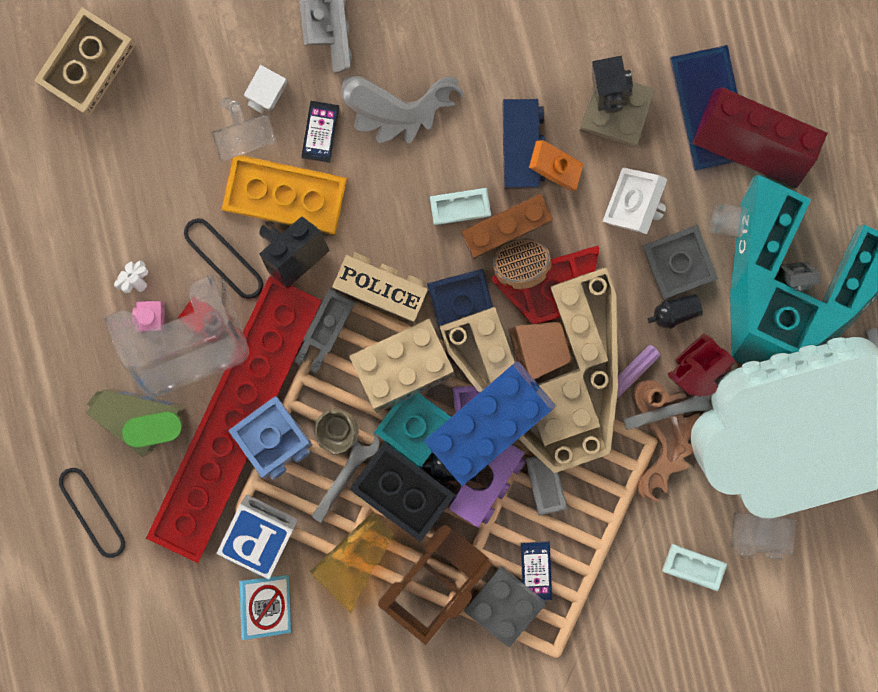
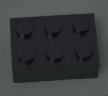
[349,441,456,542]

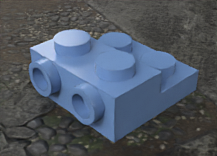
[228,396,313,480]

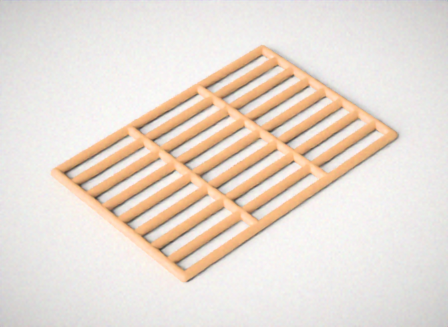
[235,292,658,658]

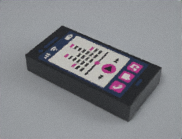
[301,101,339,163]

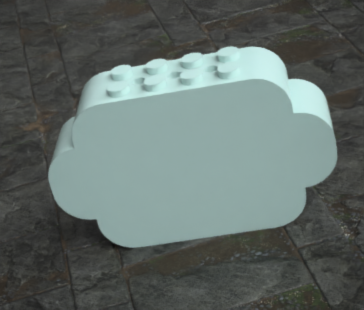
[691,337,878,518]

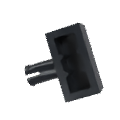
[259,216,330,289]

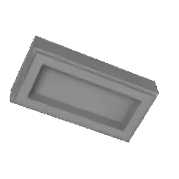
[525,456,567,516]

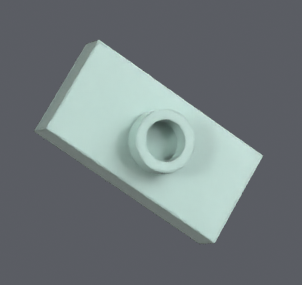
[430,188,491,226]
[662,544,727,591]

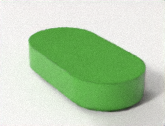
[122,411,182,447]

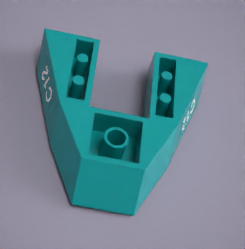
[730,175,878,364]

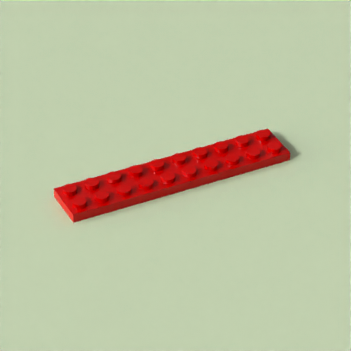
[145,275,323,563]

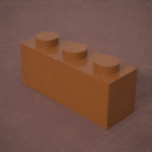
[461,193,553,259]

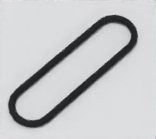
[184,218,263,299]
[59,468,125,558]

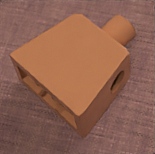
[508,322,572,379]

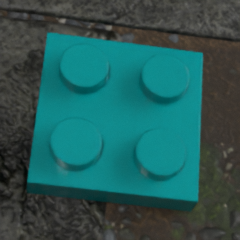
[374,393,451,467]

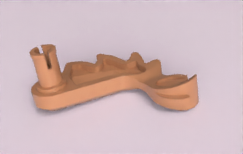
[632,380,700,502]

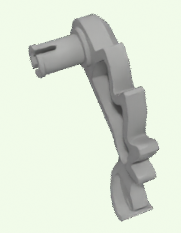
[341,76,464,143]

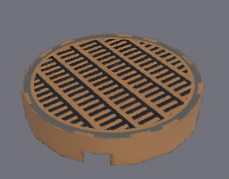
[493,238,552,289]

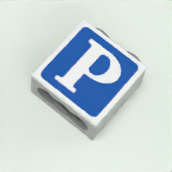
[217,494,298,579]

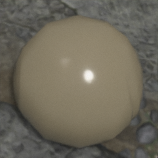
[314,408,359,455]

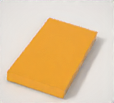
[222,154,347,235]

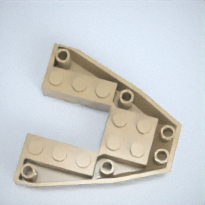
[440,267,618,474]

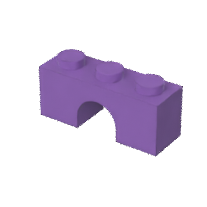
[448,444,526,527]

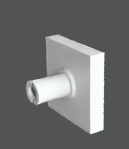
[603,167,668,234]

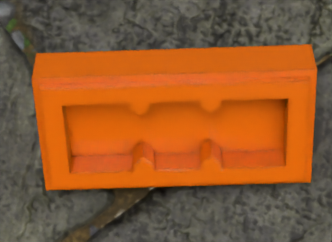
[529,140,583,191]

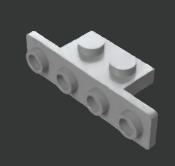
[299,0,352,73]

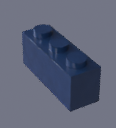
[502,99,545,189]

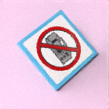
[239,575,291,640]

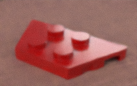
[491,245,600,324]

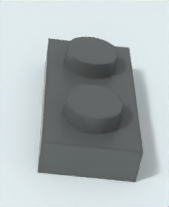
[779,262,821,290]

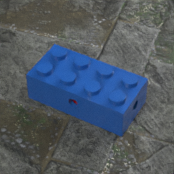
[424,361,556,486]

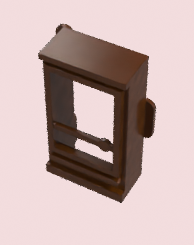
[378,524,493,645]

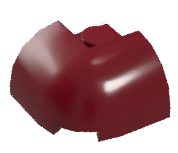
[667,333,735,397]

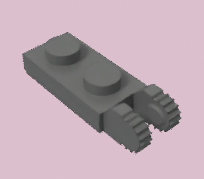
[295,289,356,373]

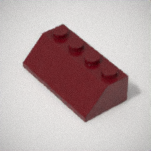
[692,87,828,188]

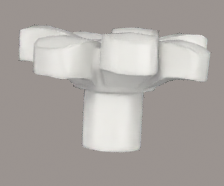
[114,261,148,293]

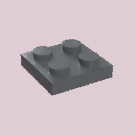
[642,225,718,300]
[464,566,546,647]

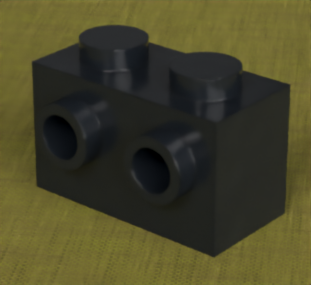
[592,55,633,113]

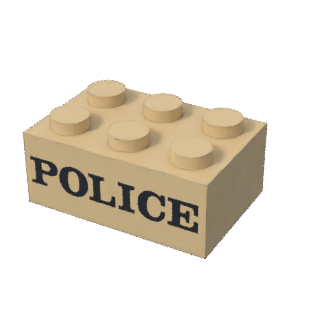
[34,7,136,116]
[332,252,428,322]
[349,319,456,413]

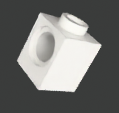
[244,65,288,113]

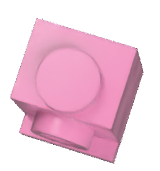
[132,301,166,331]

